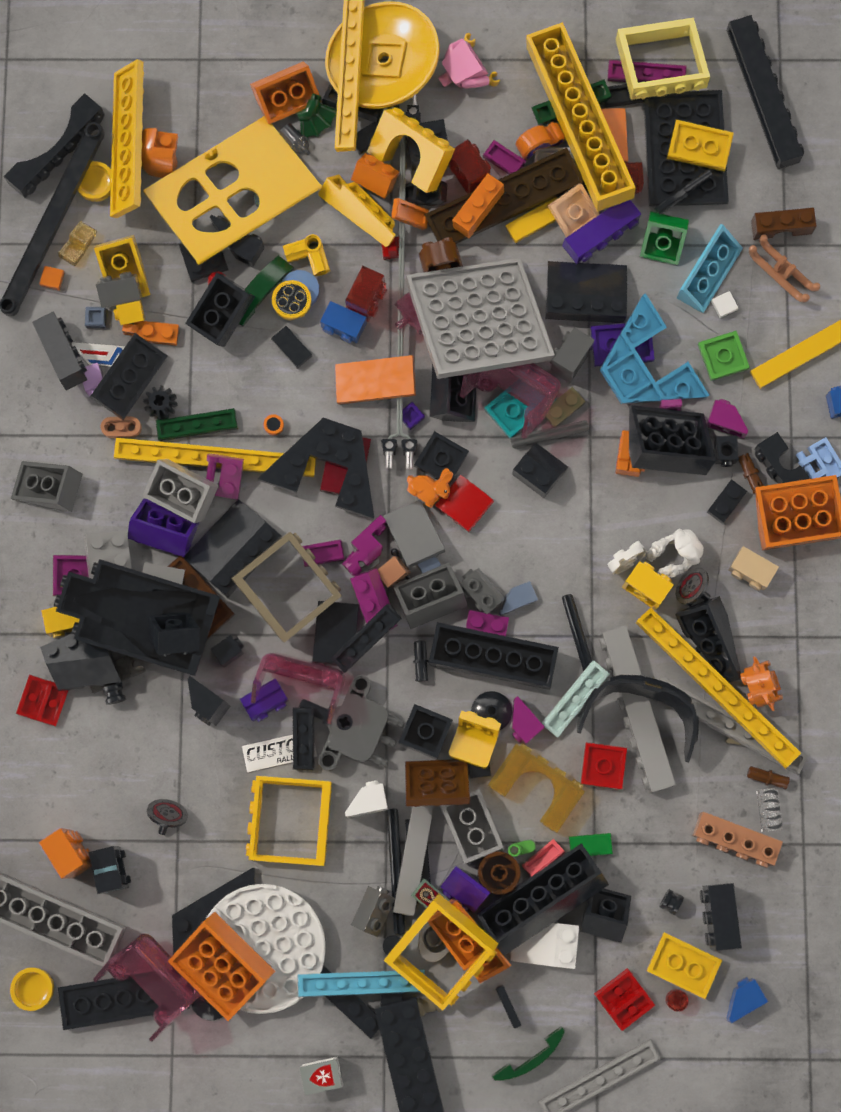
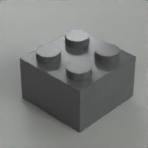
[550,327,595,383]

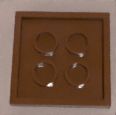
[405,759,470,807]

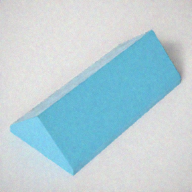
[677,224,743,313]

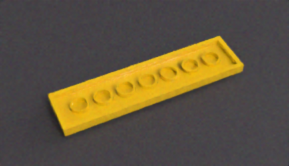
[110,59,144,219]

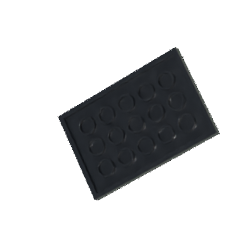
[643,90,729,207]

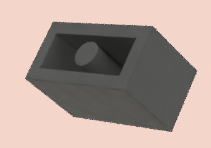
[96,272,142,308]

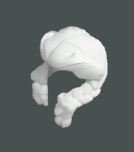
[645,529,704,578]

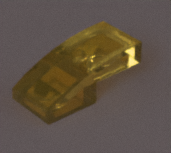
[58,221,97,266]

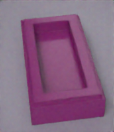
[483,140,526,175]
[302,539,345,567]

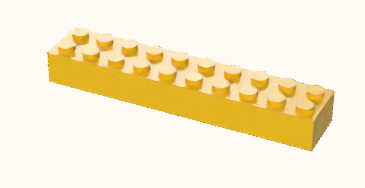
[526,22,635,212]

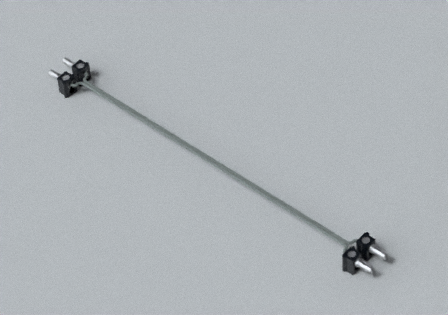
[381,94,421,469]

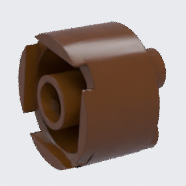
[419,237,463,272]
[478,852,520,894]

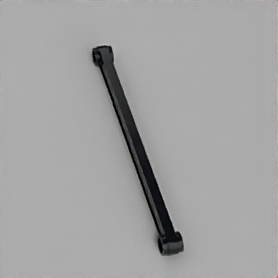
[0,122,105,316]

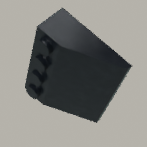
[545,261,627,323]
[629,405,716,475]
[183,499,282,599]

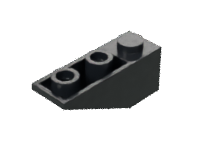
[210,215,264,268]

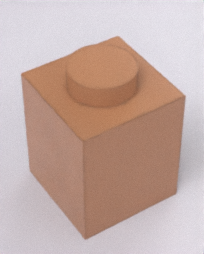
[378,556,411,587]

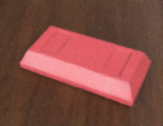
[521,839,565,877]

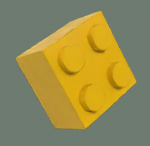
[622,561,674,611]

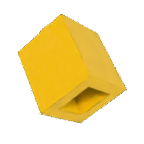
[113,300,145,325]

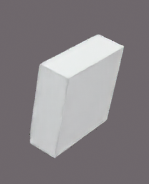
[711,291,738,318]

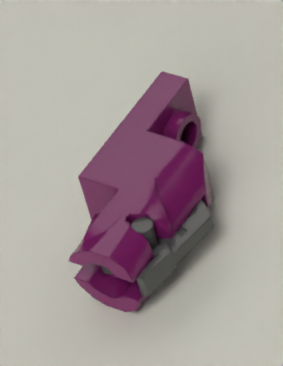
[342,515,387,577]

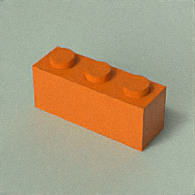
[452,174,504,238]

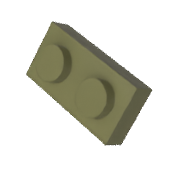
[542,387,585,427]

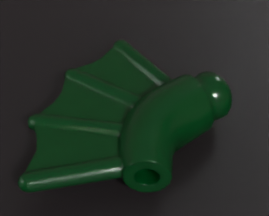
[297,93,337,138]

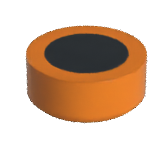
[263,414,284,435]

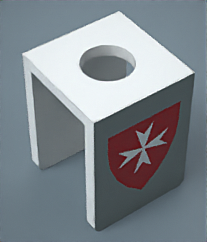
[300,1056,343,1095]

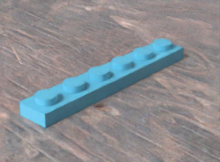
[297,970,425,997]

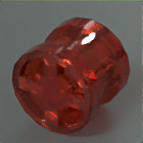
[665,989,689,1012]

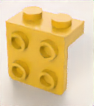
[449,711,501,768]

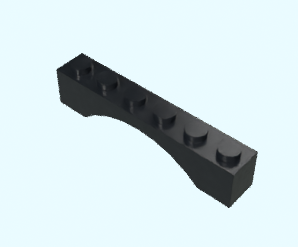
[4,93,105,198]

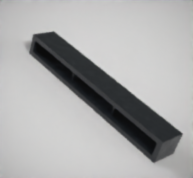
[726,15,804,170]

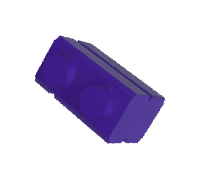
[240,678,289,722]

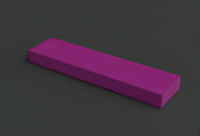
[607,60,687,82]

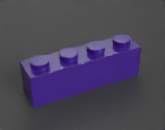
[562,200,641,264]

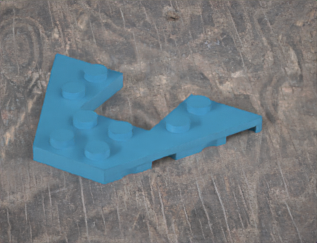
[600,293,709,404]

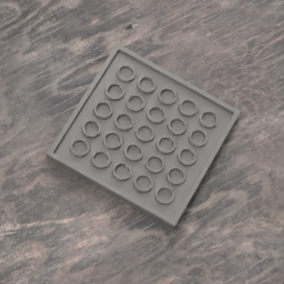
[405,258,555,379]

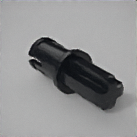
[413,640,429,682]

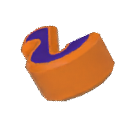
[515,122,565,160]

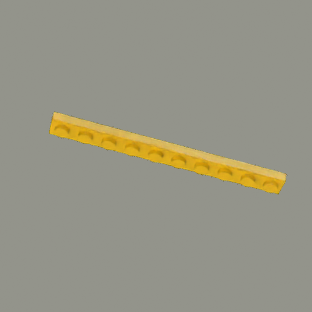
[335,0,365,152]
[114,438,316,477]
[636,608,801,769]

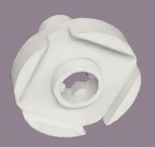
[607,541,647,574]

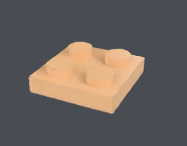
[548,184,600,237]

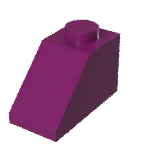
[707,399,748,439]
[512,696,545,745]

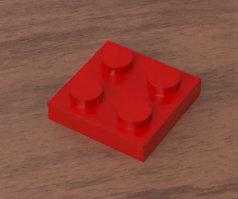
[580,742,627,790]

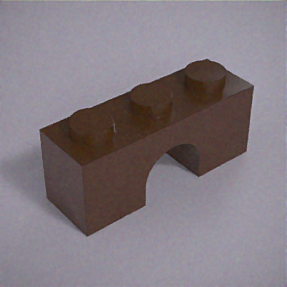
[751,207,817,240]

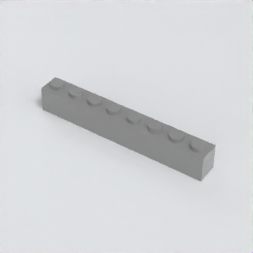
[599,626,676,793]

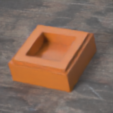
[39,266,65,291]

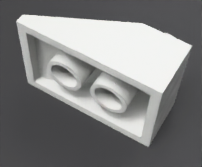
[510,923,579,969]

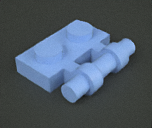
[796,437,841,479]

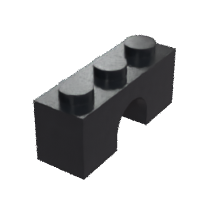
[754,432,810,484]

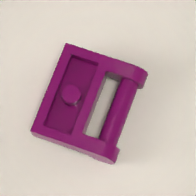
[206,454,244,500]

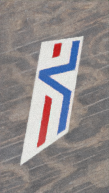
[71,342,125,366]

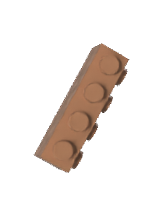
[692,812,783,868]

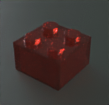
[448,139,491,194]
[345,266,387,322]

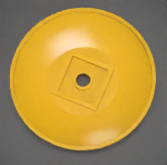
[325,1,440,109]

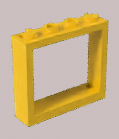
[246,776,332,866]
[384,894,499,1010]

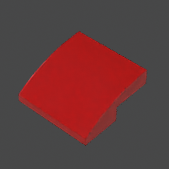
[435,475,494,532]
[15,675,69,726]
[594,968,655,1031]

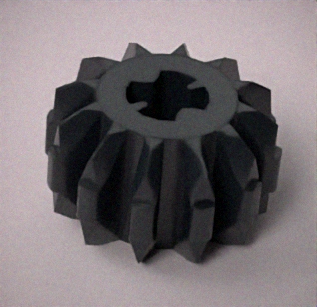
[143,385,178,420]

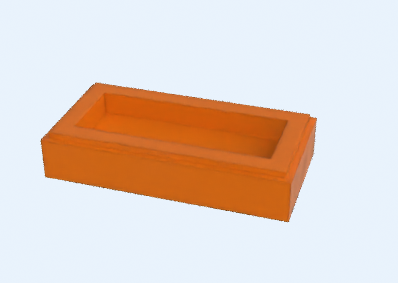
[391,198,429,230]

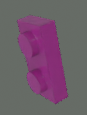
[466,610,509,636]

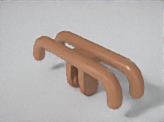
[749,234,821,303]

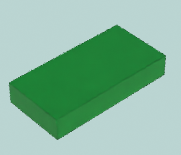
[569,833,613,856]

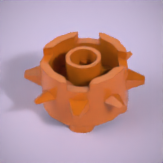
[740,657,783,711]

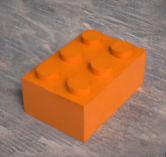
[39,828,91,879]

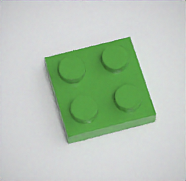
[698,331,750,381]

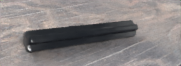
[562,594,592,672]

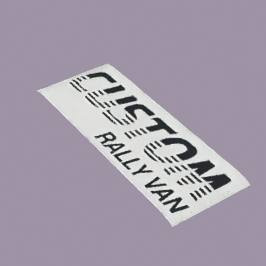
[242,735,317,772]

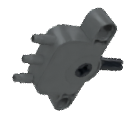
[299,675,404,771]

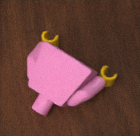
[438,33,500,89]

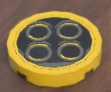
[272,280,312,320]

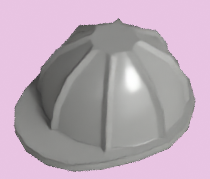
[418,923,449,962]

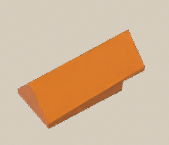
[427,899,511,984]

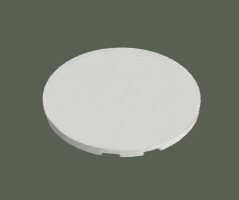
[206,884,326,1014]

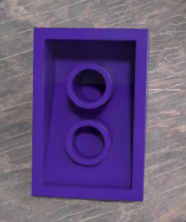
[440,866,490,913]

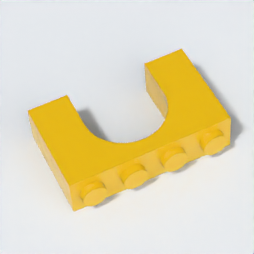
[367,108,455,193]

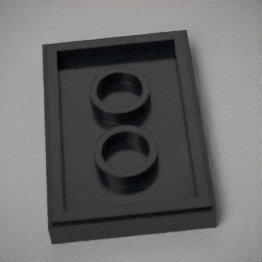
[312,601,359,664]

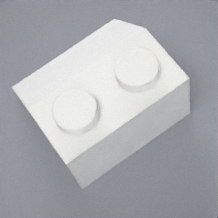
[345,780,388,818]

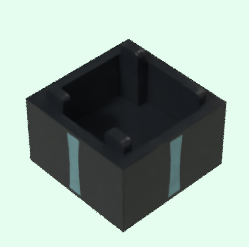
[88,846,131,894]

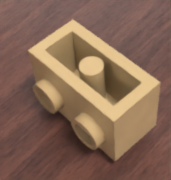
[728,546,779,591]

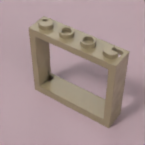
[231,532,342,643]

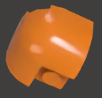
[141,128,178,178]

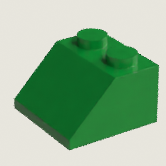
[640,211,689,265]

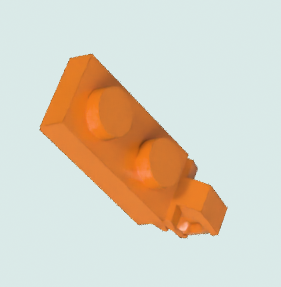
[122,321,180,346]

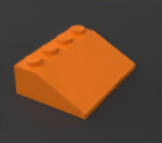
[755,475,841,551]
[167,911,275,1021]

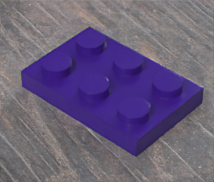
[590,323,655,367]

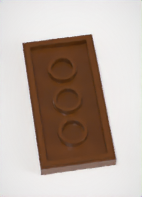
[167,556,235,640]

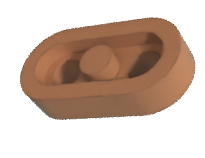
[100,416,142,438]

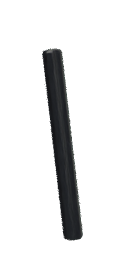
[387,808,406,935]

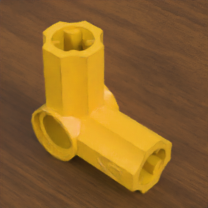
[283,234,331,276]

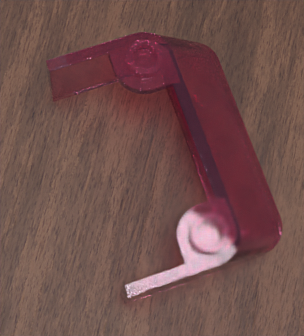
[460,363,561,439]
[251,652,346,724]
[93,934,200,1042]

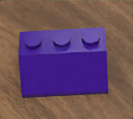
[127,498,199,557]

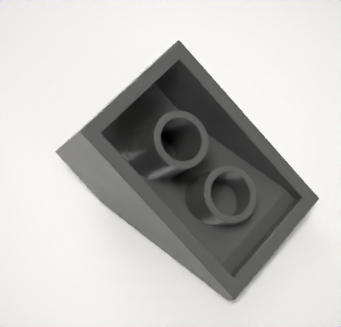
[11,461,83,512]

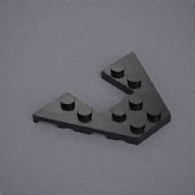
[258,417,374,520]
[172,868,255,955]

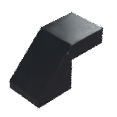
[405,181,448,206]

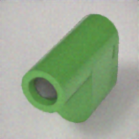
[508,839,536,857]

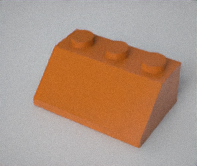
[250,62,322,124]

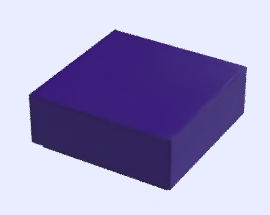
[403,402,425,430]

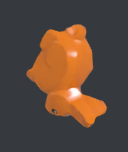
[407,468,453,508]

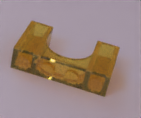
[487,743,585,833]

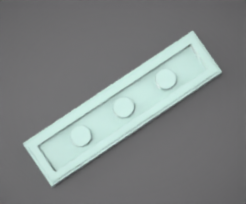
[542,660,610,738]

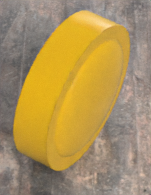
[78,161,111,202]
[10,967,54,1011]

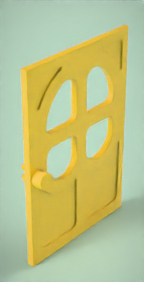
[143,116,322,265]

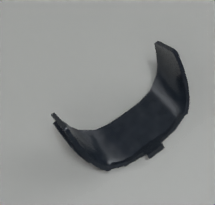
[577,675,699,763]

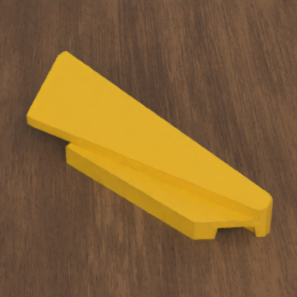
[318,175,396,247]

